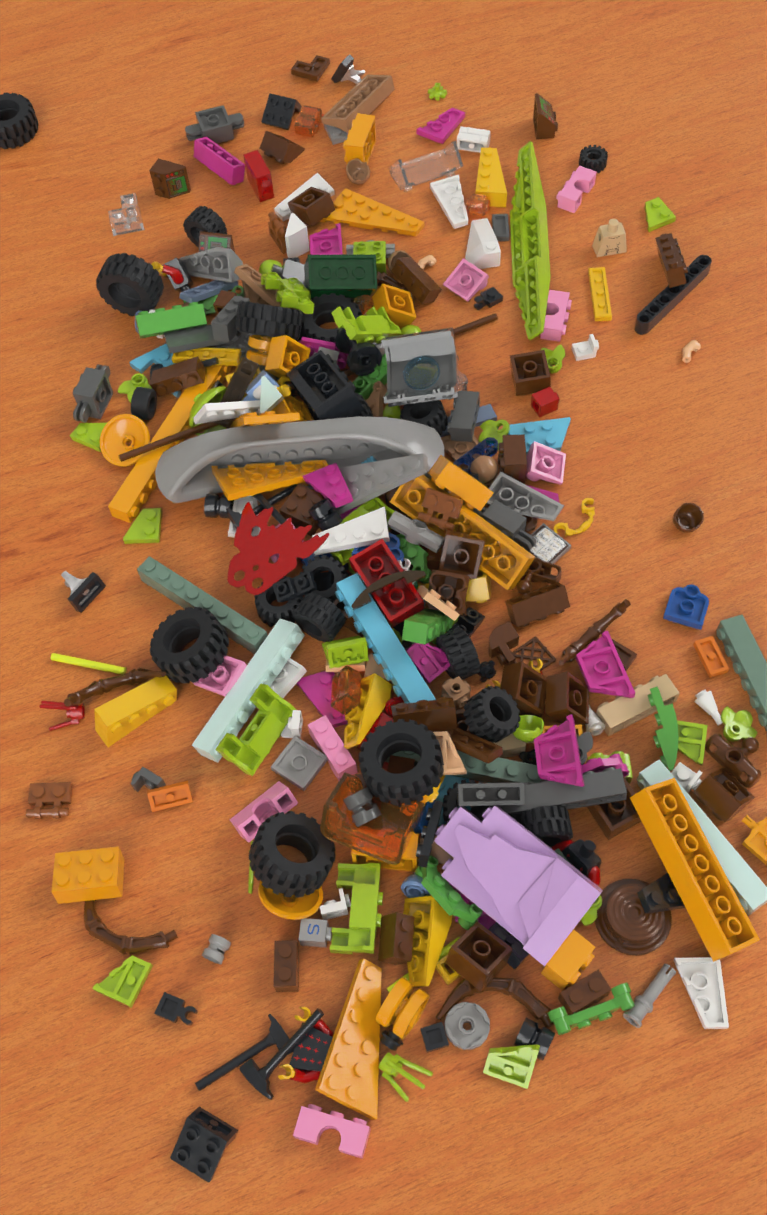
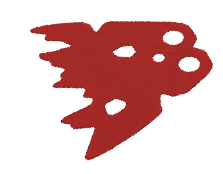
[227,502,329,595]

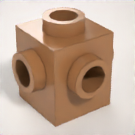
[441,676,471,710]

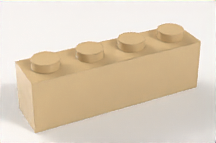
[596,674,679,737]

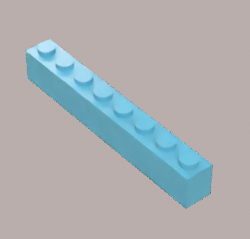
[335,573,436,704]

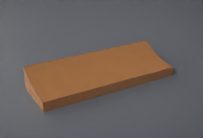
[321,75,395,133]

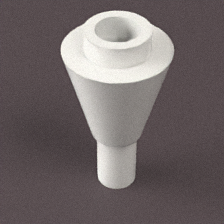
[694,690,723,726]
[585,705,605,736]

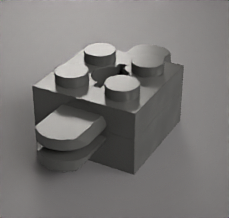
[185,105,244,144]
[73,364,113,423]
[472,499,536,552]

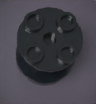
[335,328,382,376]

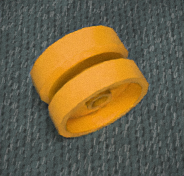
[246,335,272,366]
[376,977,430,1040]

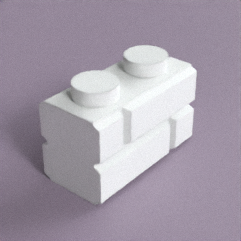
[457,126,491,153]

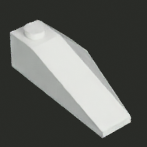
[465,218,501,269]

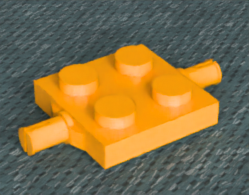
[742,815,767,866]

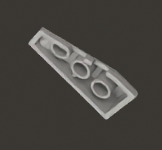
[180,247,243,283]
[486,472,564,521]

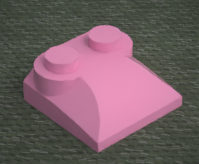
[443,258,489,302]
[526,441,566,485]
[193,655,247,696]

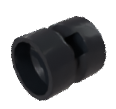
[204,494,234,519]
[308,498,343,531]
[514,1017,555,1061]

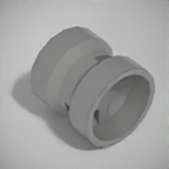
[202,934,231,964]

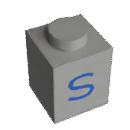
[299,918,332,948]

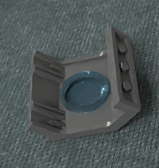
[381,327,458,407]

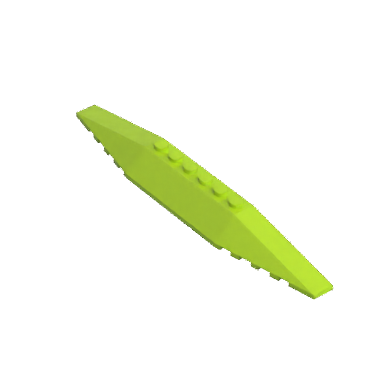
[510,141,551,340]

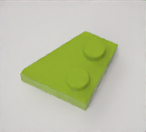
[644,197,676,232]
[123,508,162,544]
[483,1044,540,1089]

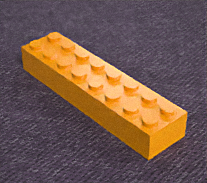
[390,475,535,590]
[630,778,760,962]

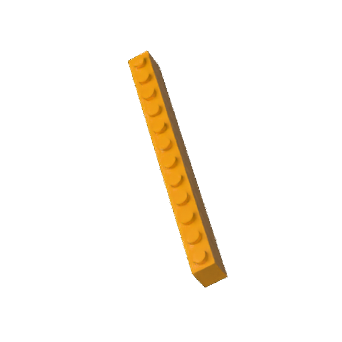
[108,365,232,523]

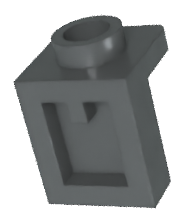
[131,767,166,792]

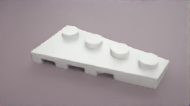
[274,173,335,221]
[430,174,468,229]
[193,400,260,424]
[312,506,390,555]

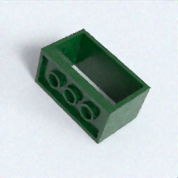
[304,254,377,299]

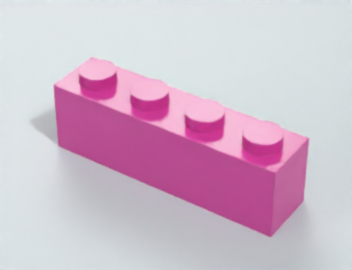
[193,136,245,185]

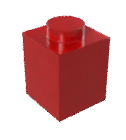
[531,387,560,418]

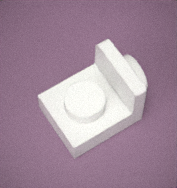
[571,334,599,361]
[281,710,303,739]
[671,762,703,793]
[320,888,351,920]

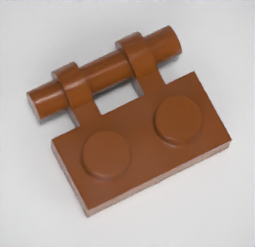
[268,212,287,254]
[418,488,464,531]
[26,782,73,819]

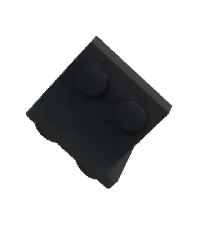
[261,93,302,130]
[170,1107,239,1182]

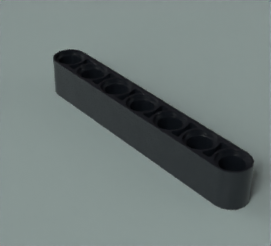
[634,255,712,335]

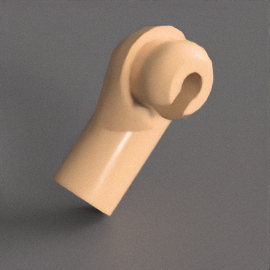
[418,255,436,269]
[682,340,701,363]

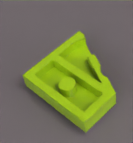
[70,423,107,452]
[677,720,708,765]
[92,955,153,1008]

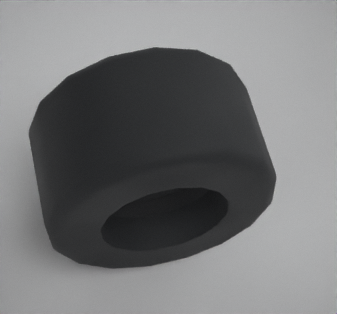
[131,387,157,420]

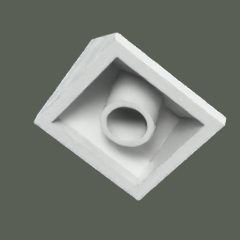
[285,213,310,258]

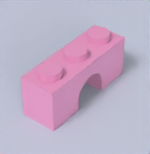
[556,166,597,213]
[540,290,572,342]
[308,715,357,782]
[230,781,298,843]
[293,1104,371,1159]

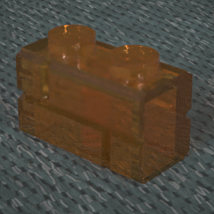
[331,666,362,715]

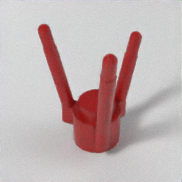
[39,701,85,731]

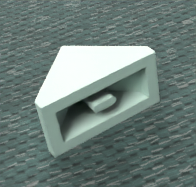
[260,376,284,414]

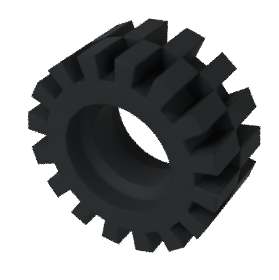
[579,145,608,173]

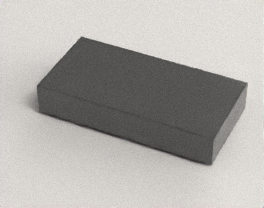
[492,214,509,241]

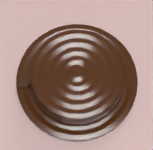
[595,879,672,956]

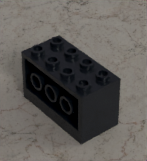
[286,350,364,420]

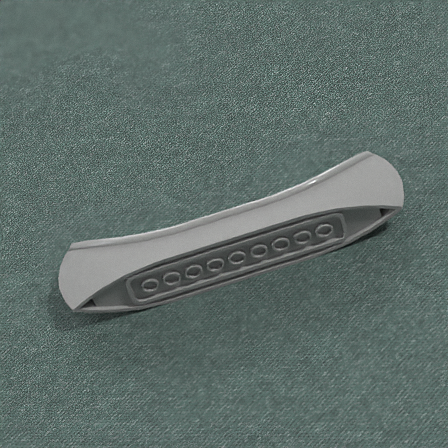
[155,417,444,503]

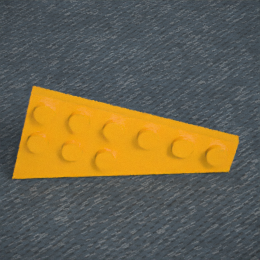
[320,188,425,236]
[230,411,300,428]
[211,460,328,501]
[315,958,382,1120]

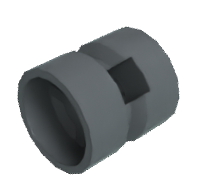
[343,787,382,827]

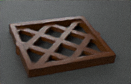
[512,636,556,671]

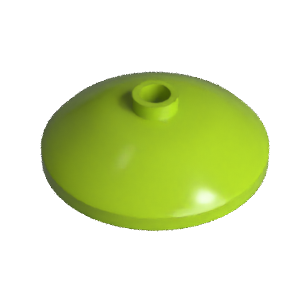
[189,386,227,428]

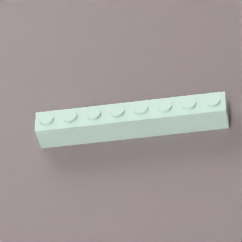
[192,619,305,763]
[637,760,767,916]

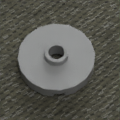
[445,1002,490,1050]

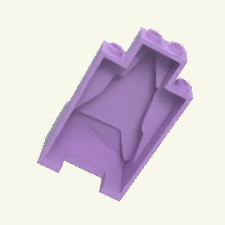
[434,806,603,966]

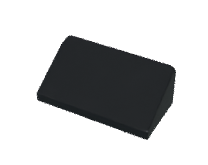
[488,922,529,969]

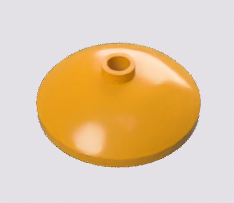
[100,414,150,467]
[258,881,323,920]

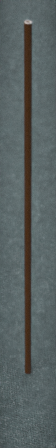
[118,314,498,462]

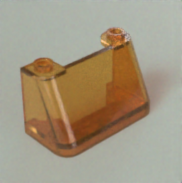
[320,772,424,865]

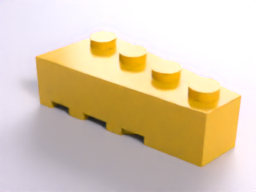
[475,147,507,208]
[94,675,177,747]

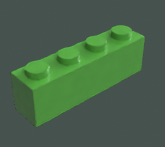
[135,302,207,339]
[402,608,453,645]

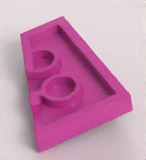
[416,108,465,144]
[303,463,353,508]
[296,671,348,728]

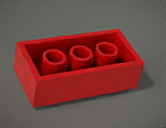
[349,539,425,628]

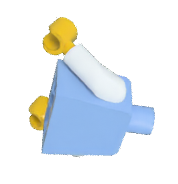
[242,369,291,401]

